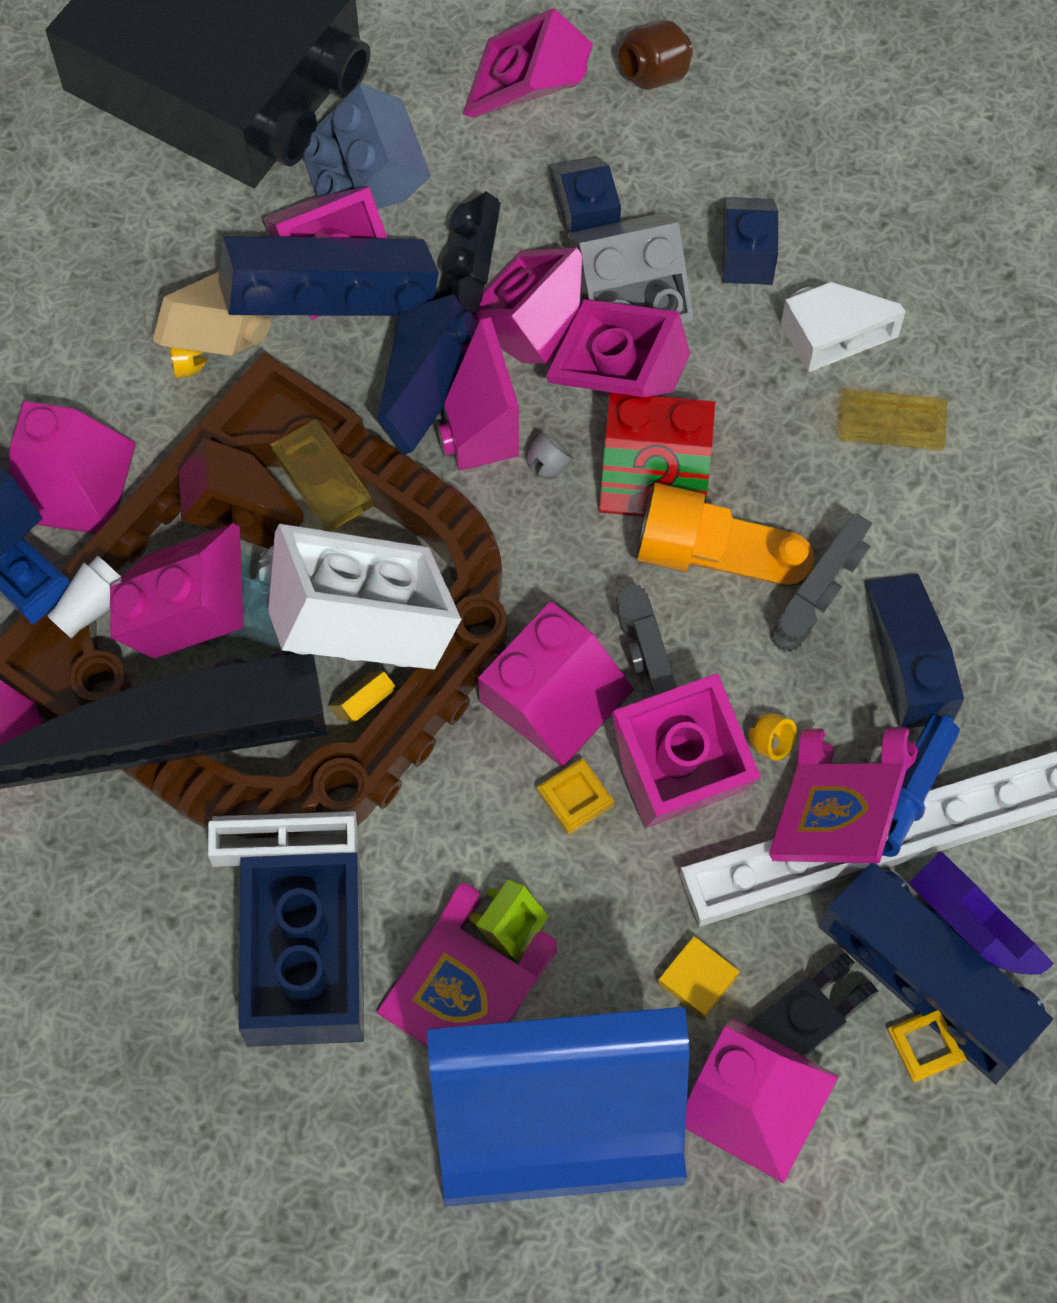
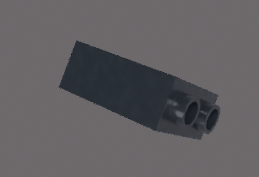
[45,0,371,189]

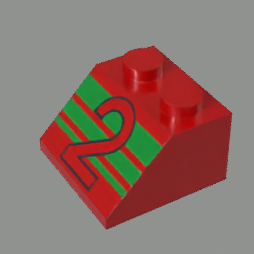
[599,392,716,517]

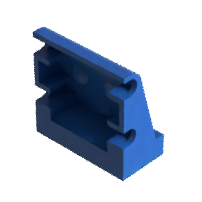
[426,1007,689,1207]

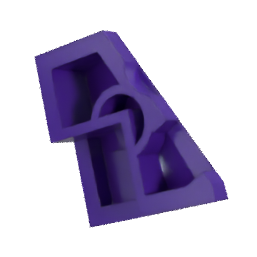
[909,851,1054,975]

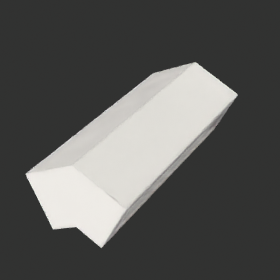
[208,811,358,867]

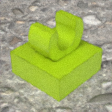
[469,879,549,963]

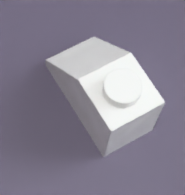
[781,282,906,372]

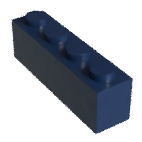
[218,236,439,316]
[818,863,1054,1085]

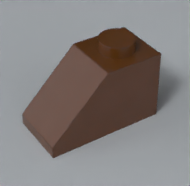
[179,438,304,549]

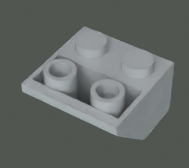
[568,212,694,324]

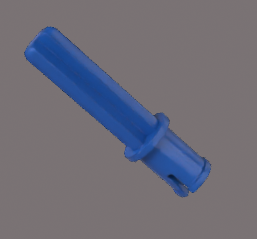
[882,714,960,857]

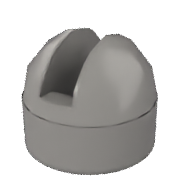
[527,432,574,478]

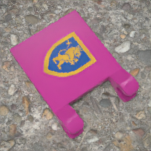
[769,727,918,863]
[376,883,558,1047]

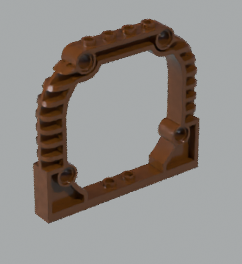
[0,353,507,839]

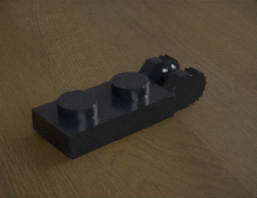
[434,191,501,315]
[747,953,879,1057]

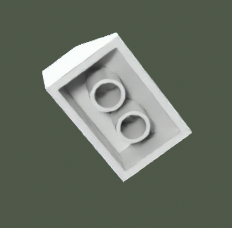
[268,524,462,670]

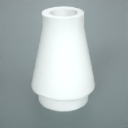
[47,556,121,639]

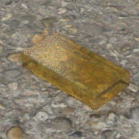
[839,389,948,451]
[270,419,373,532]

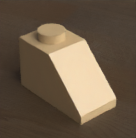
[152,272,271,356]

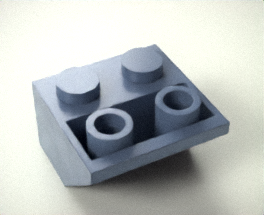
[303,83,431,209]

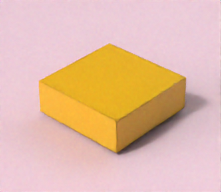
[328,671,395,722]
[537,758,615,835]
[658,936,740,1020]
[887,1010,967,1083]

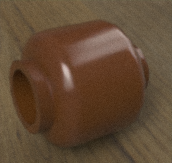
[618,20,693,90]

